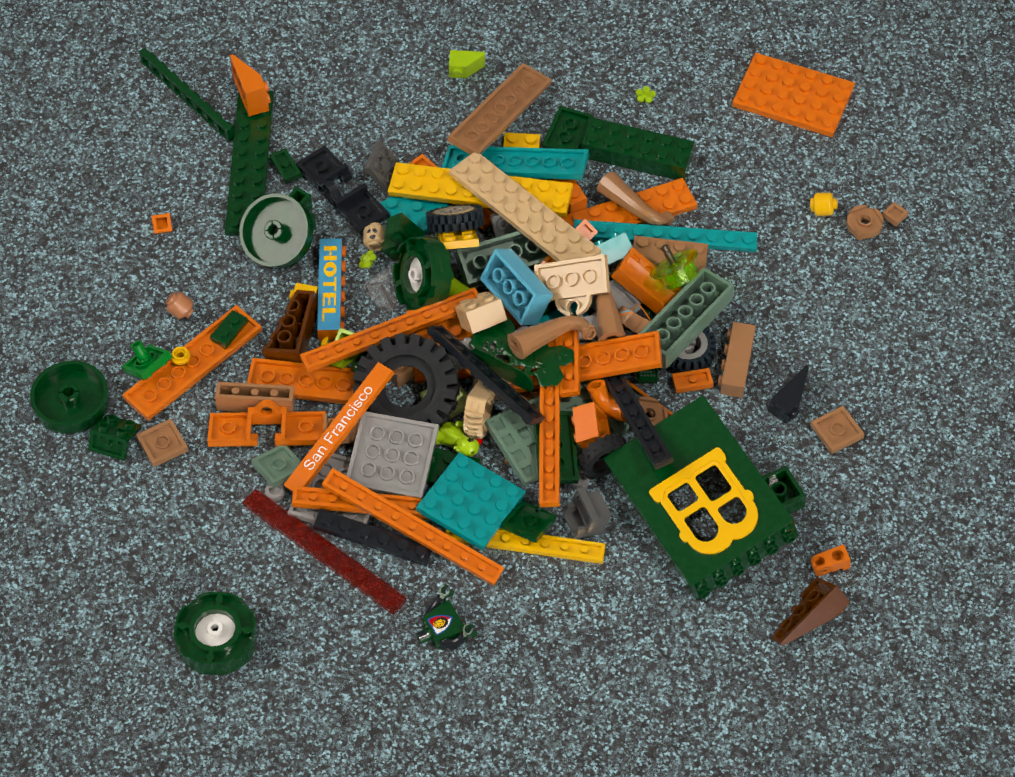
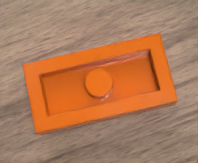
[672,368,714,394]

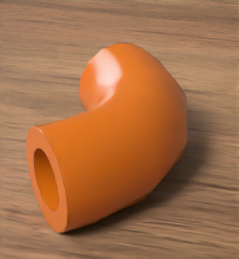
[587,379,627,422]

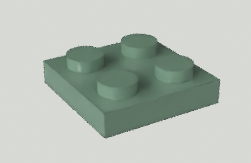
[251,445,301,488]

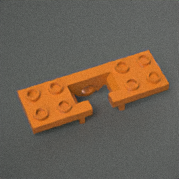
[207,399,326,447]

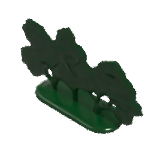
[469,318,574,391]

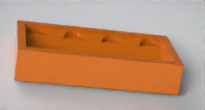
[611,247,683,314]

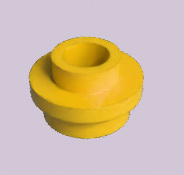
[171,346,190,365]

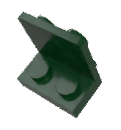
[88,415,142,461]

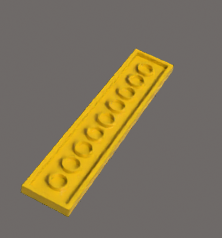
[388,162,573,217]

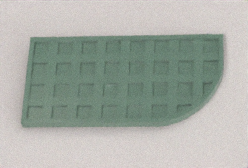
[484,378,631,486]

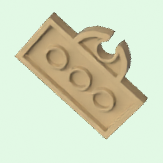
[534,254,610,316]

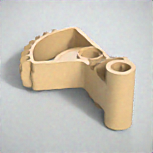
[463,377,510,439]

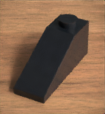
[768,365,809,424]

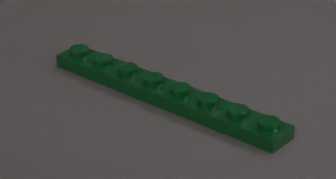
[139,48,234,142]

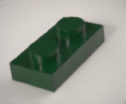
[269,148,302,184]
[210,310,248,349]

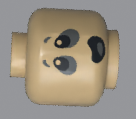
[363,222,386,251]

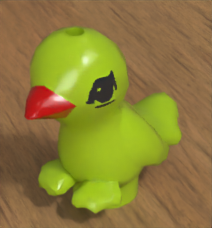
[435,421,483,457]

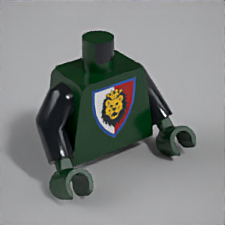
[416,584,477,649]

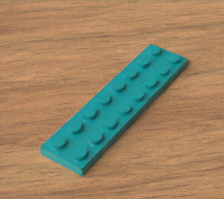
[441,145,589,180]

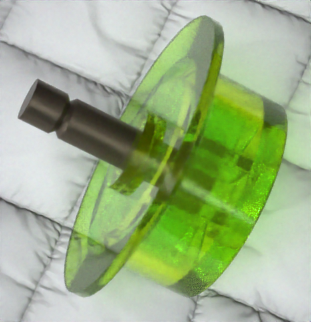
[650,244,699,290]

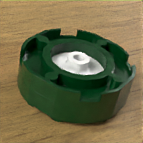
[393,237,454,311]
[174,592,258,675]

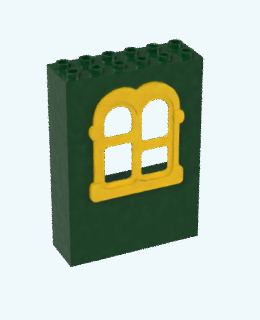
[603,395,798,600]

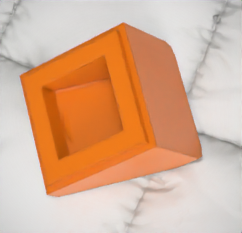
[152,213,172,234]

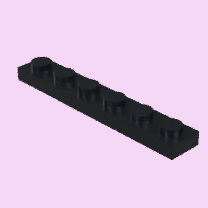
[313,509,432,567]

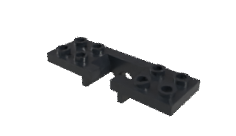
[296,146,389,235]

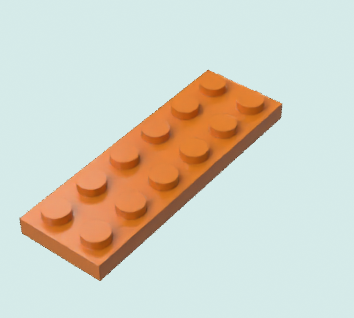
[247,358,355,404]

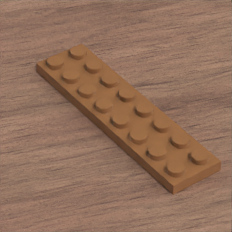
[447,63,552,155]

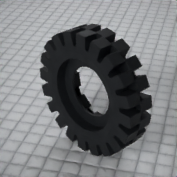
[353,333,460,429]

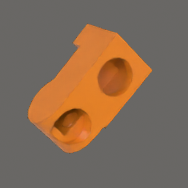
[810,544,851,576]

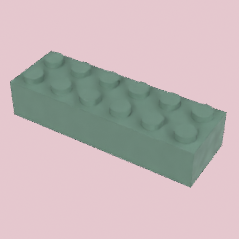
[454,231,548,288]
[639,267,734,370]

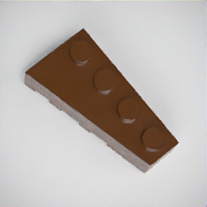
[262,290,318,363]

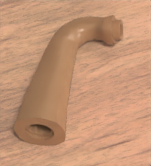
[597,172,674,226]
[596,291,626,341]
[507,316,596,359]

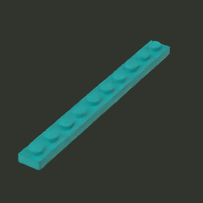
[574,219,757,252]

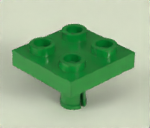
[121,340,172,380]

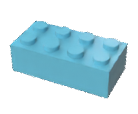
[480,249,553,325]

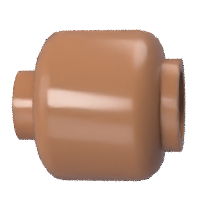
[165,292,194,320]

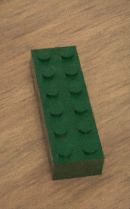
[581,117,695,181]

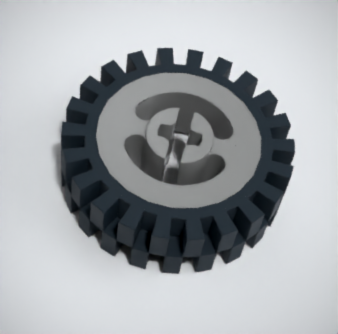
[426,204,484,233]
[667,326,716,373]

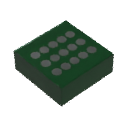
[638,368,658,384]

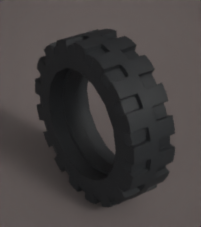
[577,433,626,479]

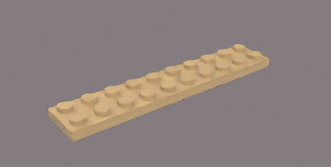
[449,152,601,262]

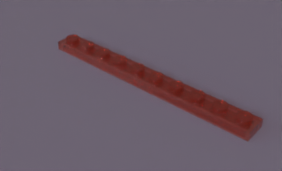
[243,489,407,615]

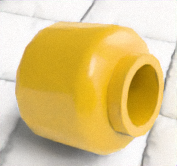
[810,192,838,216]

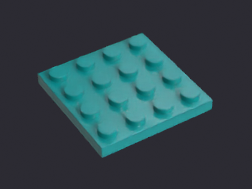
[416,452,526,551]

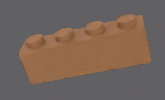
[718,322,756,398]
[215,382,296,412]

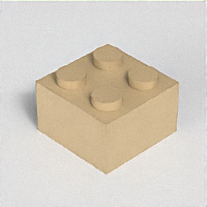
[454,292,507,334]

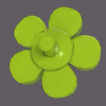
[636,86,656,103]
[359,250,377,269]

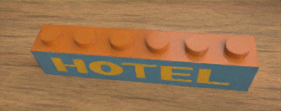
[317,238,346,341]

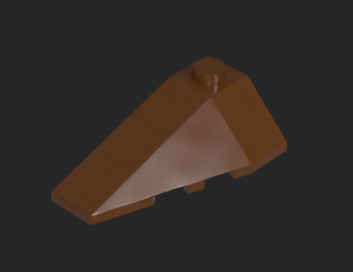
[771,577,850,646]

